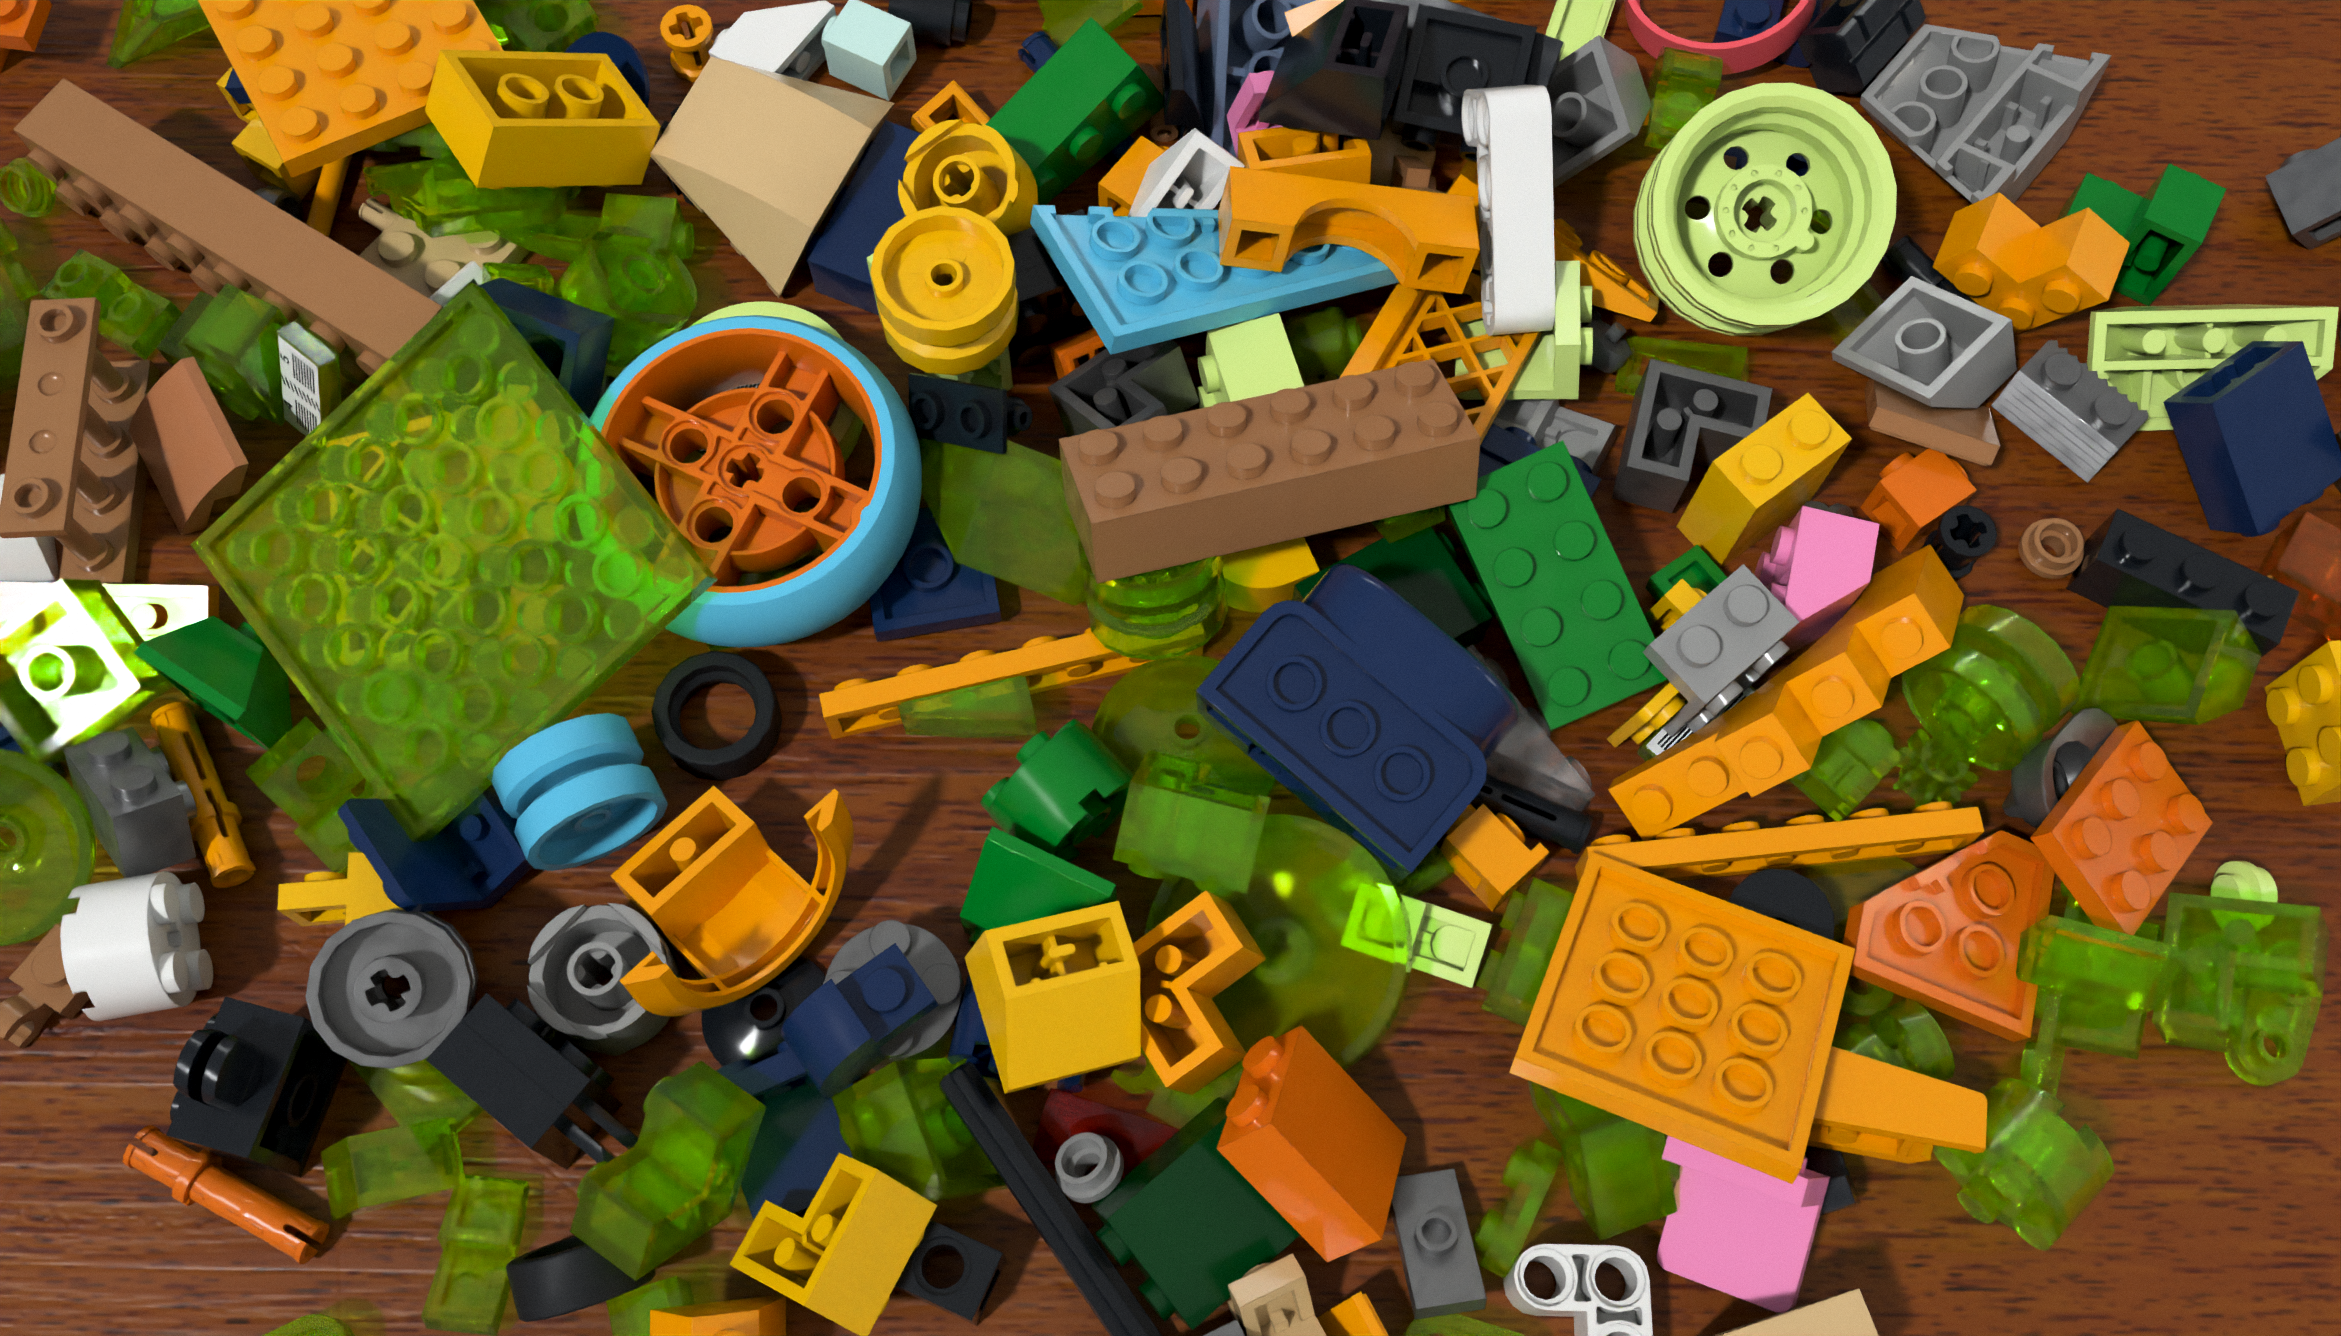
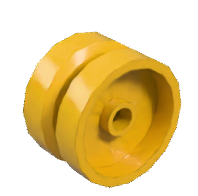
[870,206,1019,375]

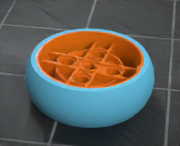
[576,315,922,647]

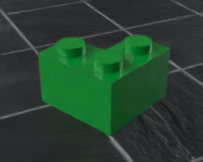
[2056,163,2226,306]

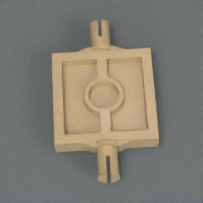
[359,180,532,298]

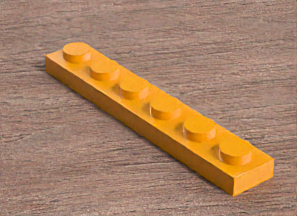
[819,608,1204,740]
[1575,801,1985,884]

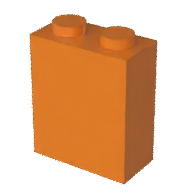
[1216,1025,1407,1262]

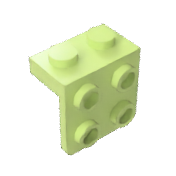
[1455,261,1593,400]

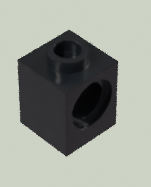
[895,1219,1007,1326]

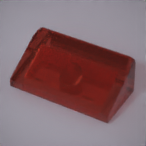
[1033,1088,1179,1179]

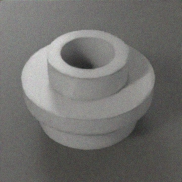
[1055,1132,1124,1203]

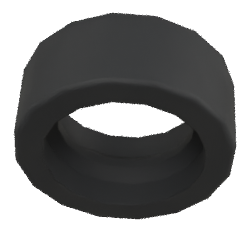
[651,651,782,781]
[506,1221,656,1322]

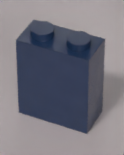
[2164,341,2341,537]

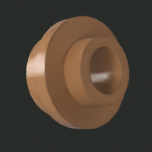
[2018,518,2084,579]

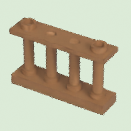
[0,297,160,584]

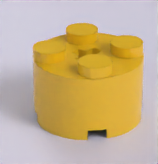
[898,119,1039,237]

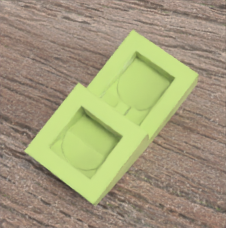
[1342,882,1493,988]

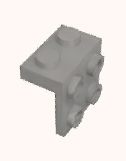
[1642,564,1799,737]

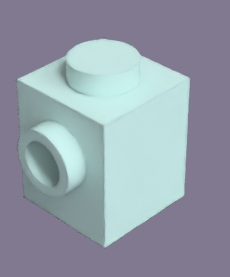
[821,0,917,101]

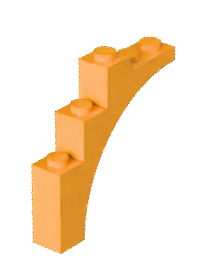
[1608,544,1964,841]

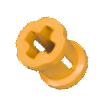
[660,4,714,82]

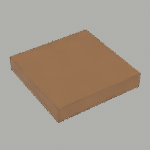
[1864,378,2000,467]

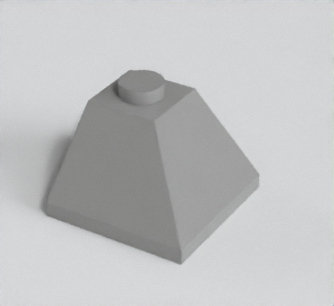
[1548,35,1651,189]
[1832,276,2017,409]

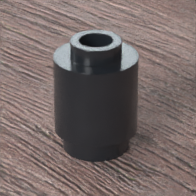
[888,0,973,46]

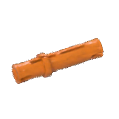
[123,1125,330,1264]

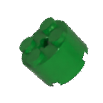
[980,719,1139,862]

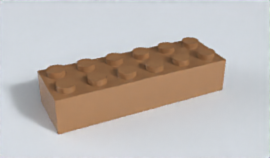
[1059,359,1481,584]

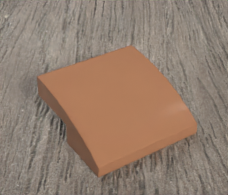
[128,356,249,535]

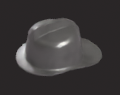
[2002,708,2118,828]

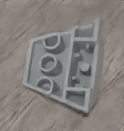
[1860,24,2111,204]

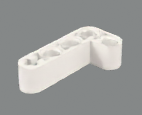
[1461,85,1556,336]
[1503,1244,1653,1336]

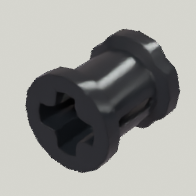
[1920,505,1997,581]

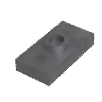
[1390,1169,1487,1319]

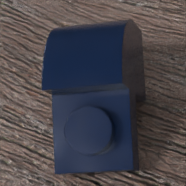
[781,943,939,1100]

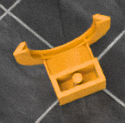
[610,785,854,1017]

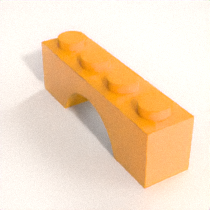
[1218,166,1480,294]

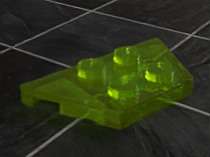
[363,152,583,238]

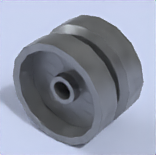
[305,908,478,1069]

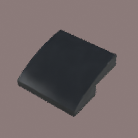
[1159,0,1205,140]

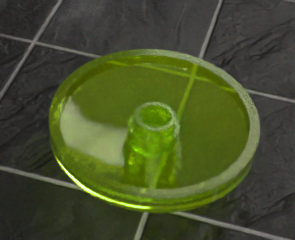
[1145,814,1413,1082]

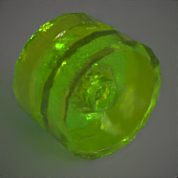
[1078,540,1228,660]
[1902,604,2081,771]

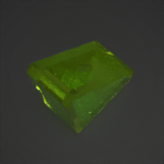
[321,1117,467,1221]

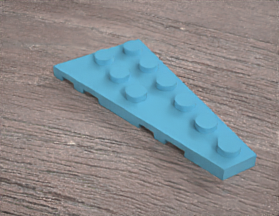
[1030,205,1399,355]

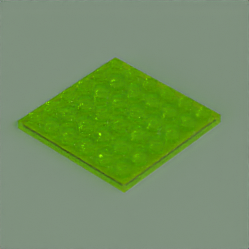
[191,282,718,843]

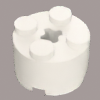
[60,871,213,1021]

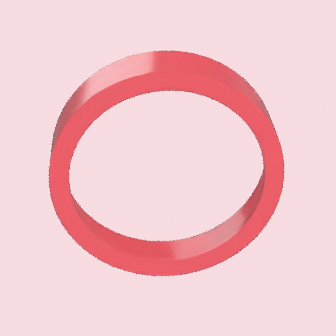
[1624,0,1817,75]

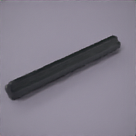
[939,1062,1162,1336]

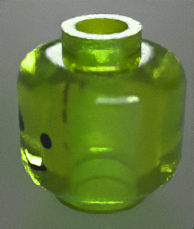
[1284,306,1363,386]

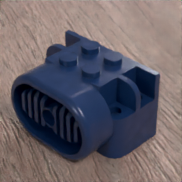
[1196,563,1519,883]

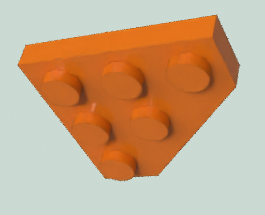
[1843,830,2055,1042]

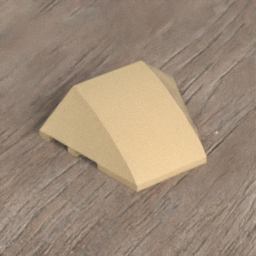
[651,57,895,298]

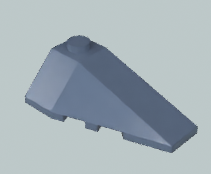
[1196,0,1316,157]

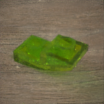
[40,249,185,360]

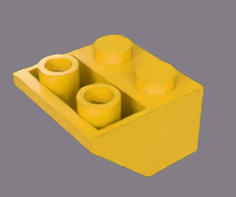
[964,901,1141,1094]

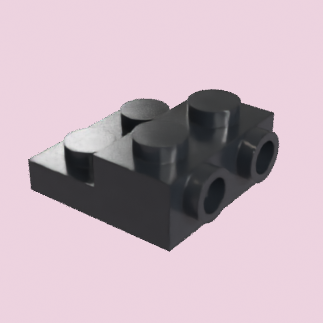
[1392,4,1537,163]

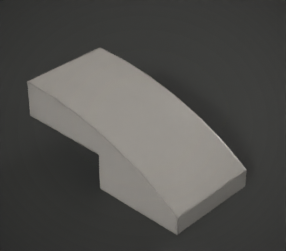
[1493,399,1616,476]

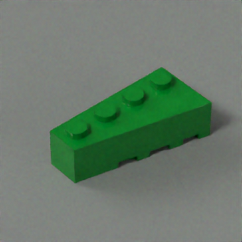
[967,17,1164,205]

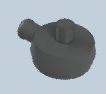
[1582,310,1631,373]

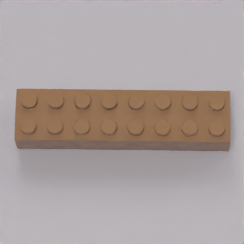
[13,78,456,418]

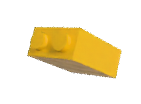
[1676,393,1852,569]

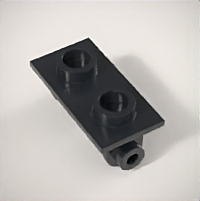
[908,373,1033,455]

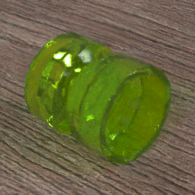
[1832,998,1955,1081]

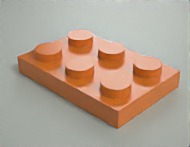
[2030,720,2213,944]

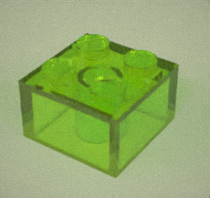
[0,579,173,765]

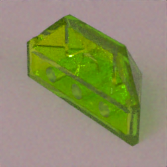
[921,440,1152,606]

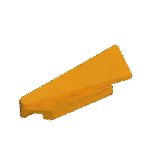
[1807,1046,1987,1164]

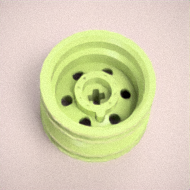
[1633,83,1897,336]

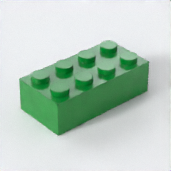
[1445,440,1668,734]

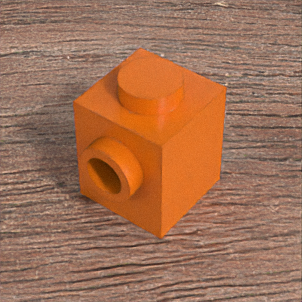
[1860,448,1977,553]

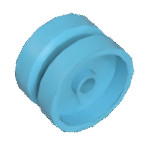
[491,713,668,871]

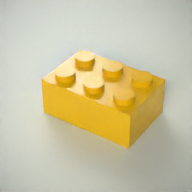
[425,49,661,190]

